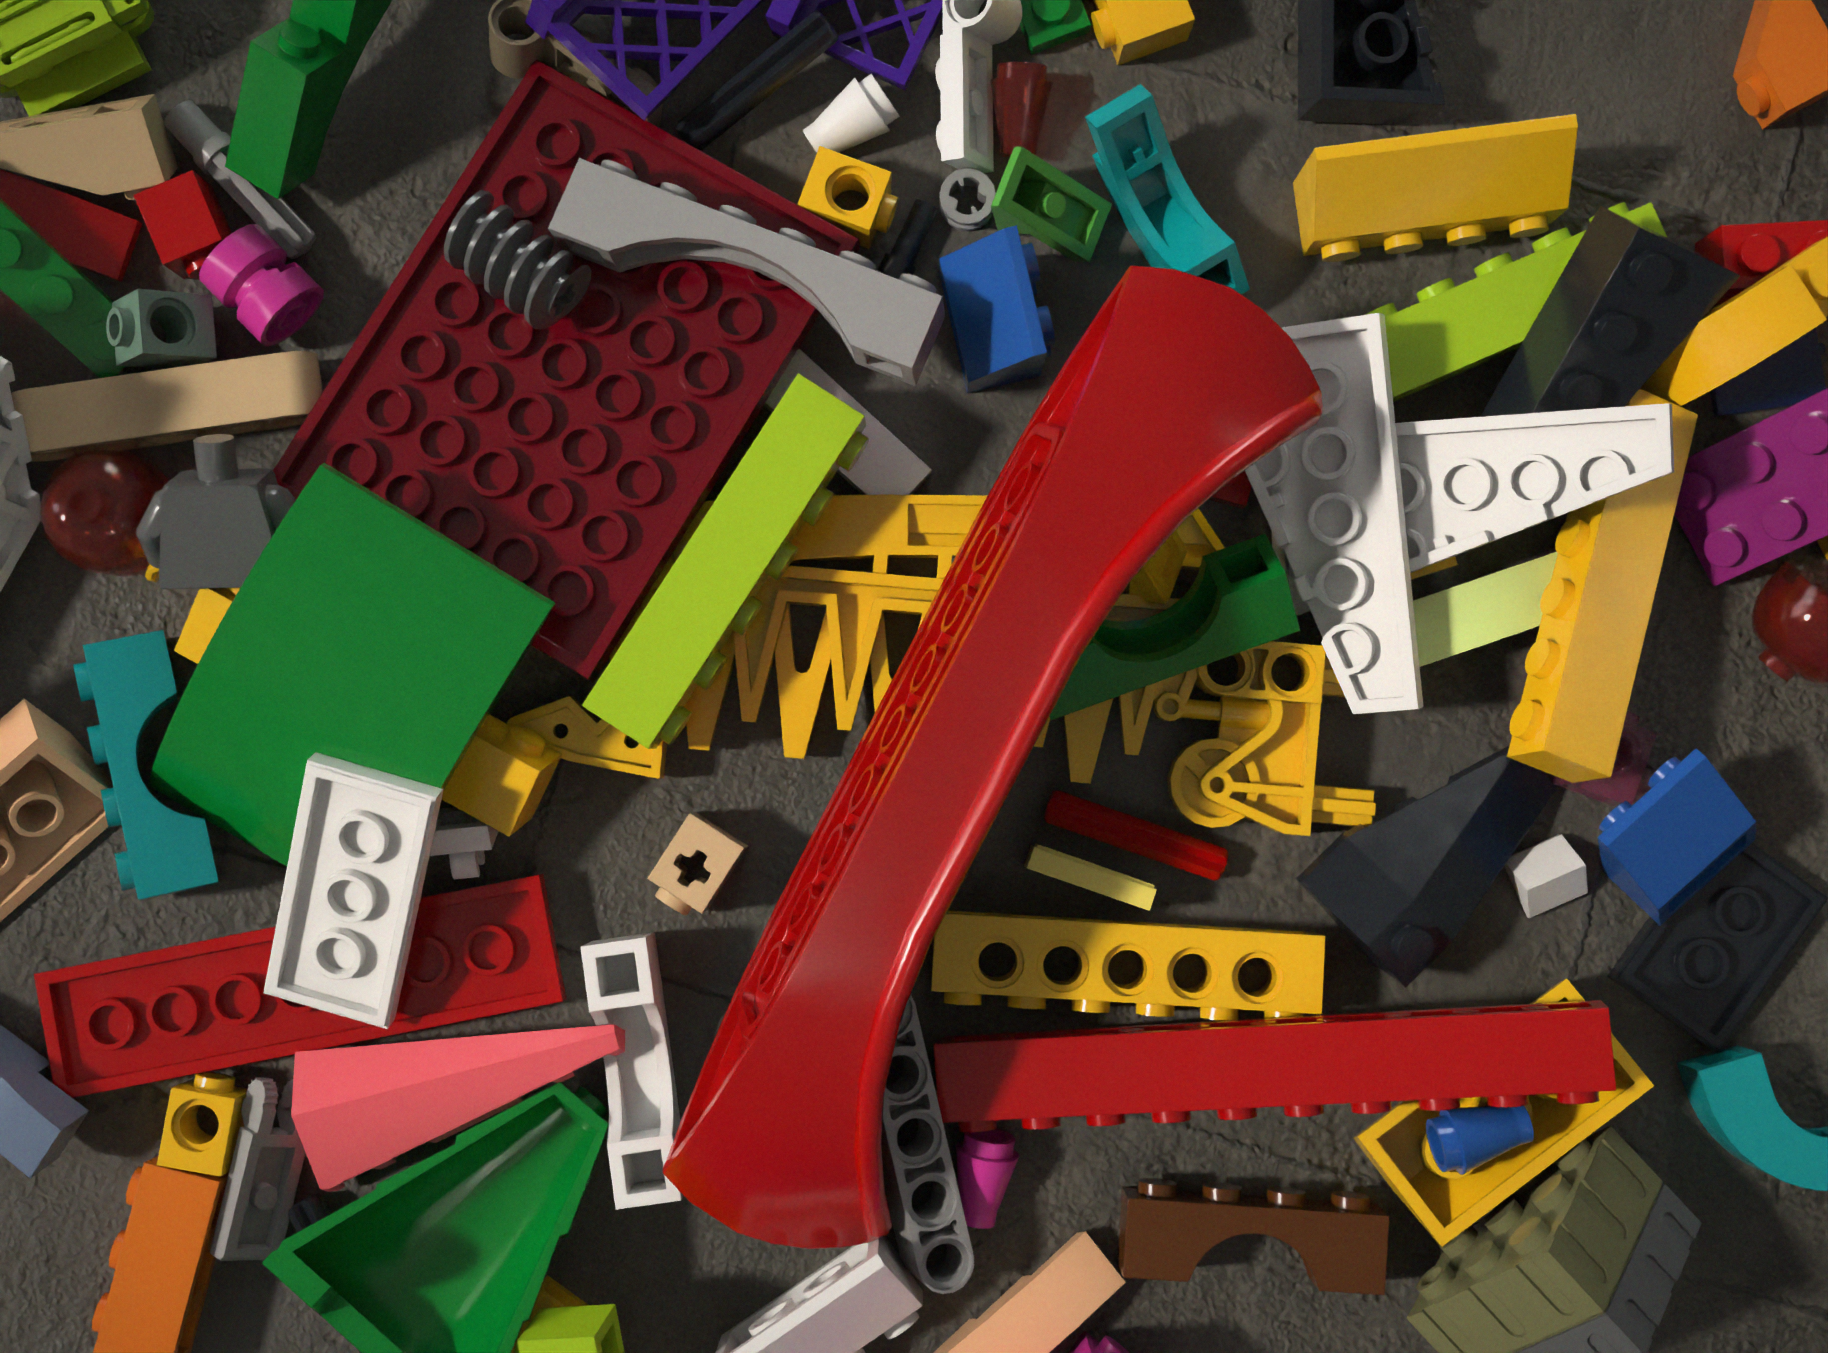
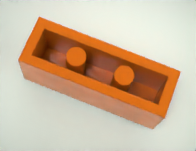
[92,1156,229,1353]

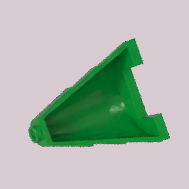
[262,1082,609,1353]

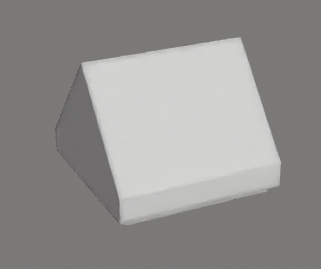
[1504,834,1588,918]

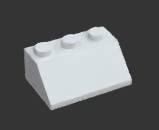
[715,1236,923,1353]

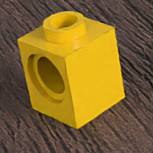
[797,146,899,249]
[157,1072,248,1177]

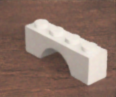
[581,932,684,1210]

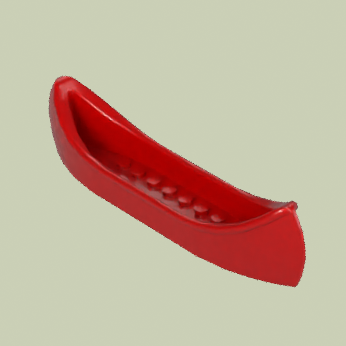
[662,266,1323,1249]

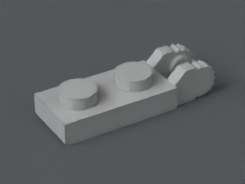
[210,1077,305,1261]

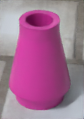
[956,1129,1019,1229]

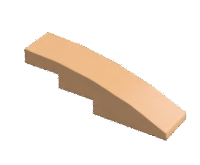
[934,1231,1126,1353]

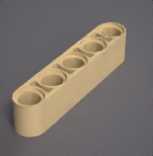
[11,351,323,462]

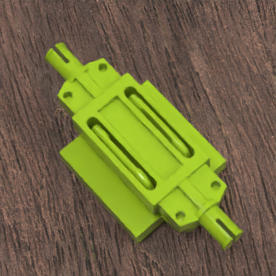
[0,0,155,116]

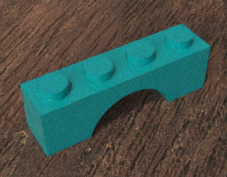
[73,630,219,901]

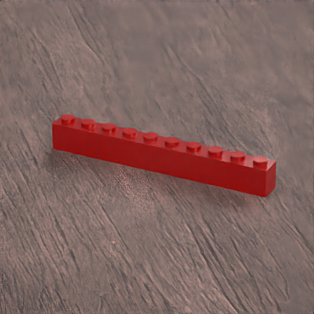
[933,1000,1616,1132]

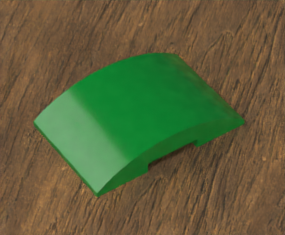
[148,463,556,867]

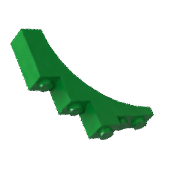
[225,0,392,199]

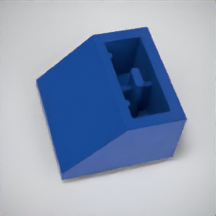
[939,225,1055,394]
[1597,748,1756,926]

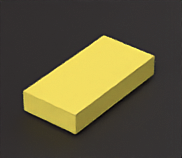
[1024,843,1157,911]

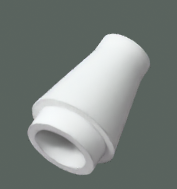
[803,73,900,153]

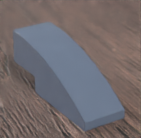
[0,1024,89,1178]

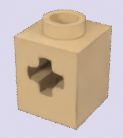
[647,812,749,916]

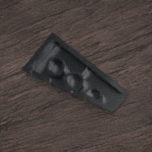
[1298,0,1445,126]
[1480,206,1740,417]

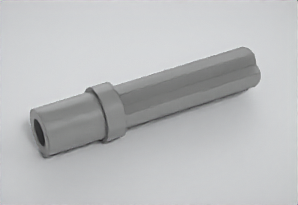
[164,100,316,259]

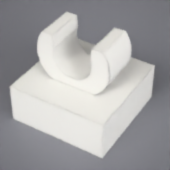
[430,807,499,880]

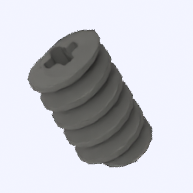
[444,190,592,329]

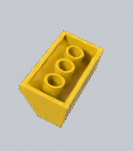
[1293,114,1578,262]
[1353,979,1654,1247]

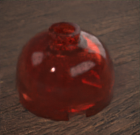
[39,448,169,576]
[1751,560,1828,684]

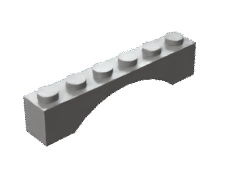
[548,158,945,386]

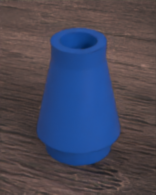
[1426,1106,1534,1175]

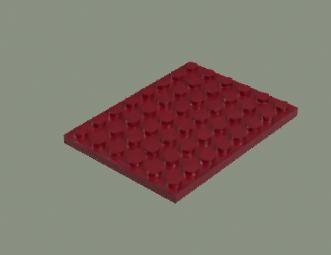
[273,60,861,682]

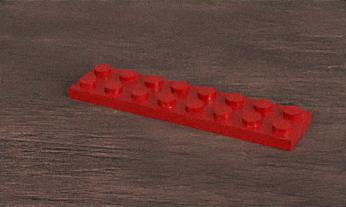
[34,874,567,1098]

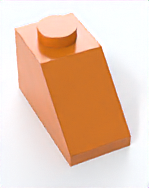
[1732,0,1828,130]

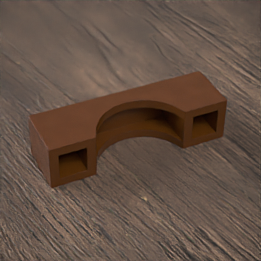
[1117,1178,1389,1295]

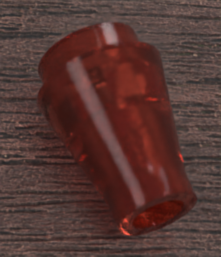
[990,62,1053,157]

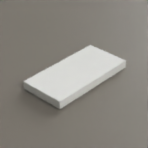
[263,752,444,1029]

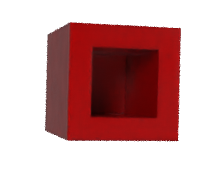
[134,170,232,280]

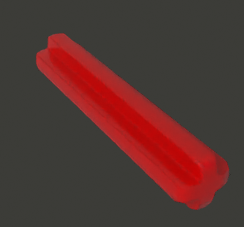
[1044,791,1229,881]

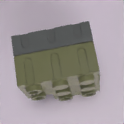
[1406,1126,1702,1353]

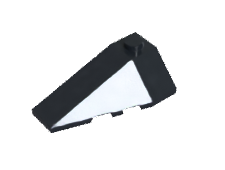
[1296,746,1557,988]

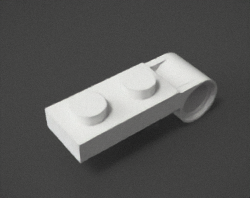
[935,0,1022,173]

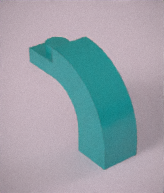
[1085,84,1250,295]
[1677,1045,1828,1191]

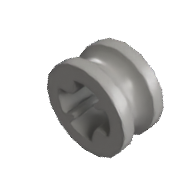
[939,168,996,232]

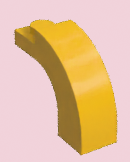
[1640,236,1828,406]

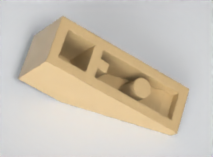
[0,94,178,200]

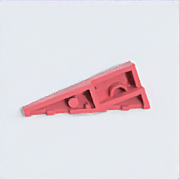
[291,1024,625,1192]

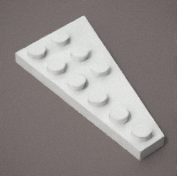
[1245,313,1423,714]
[1272,403,1674,616]

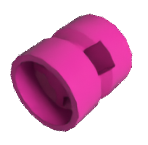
[199,224,324,346]

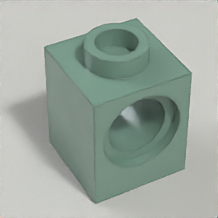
[106,289,217,369]

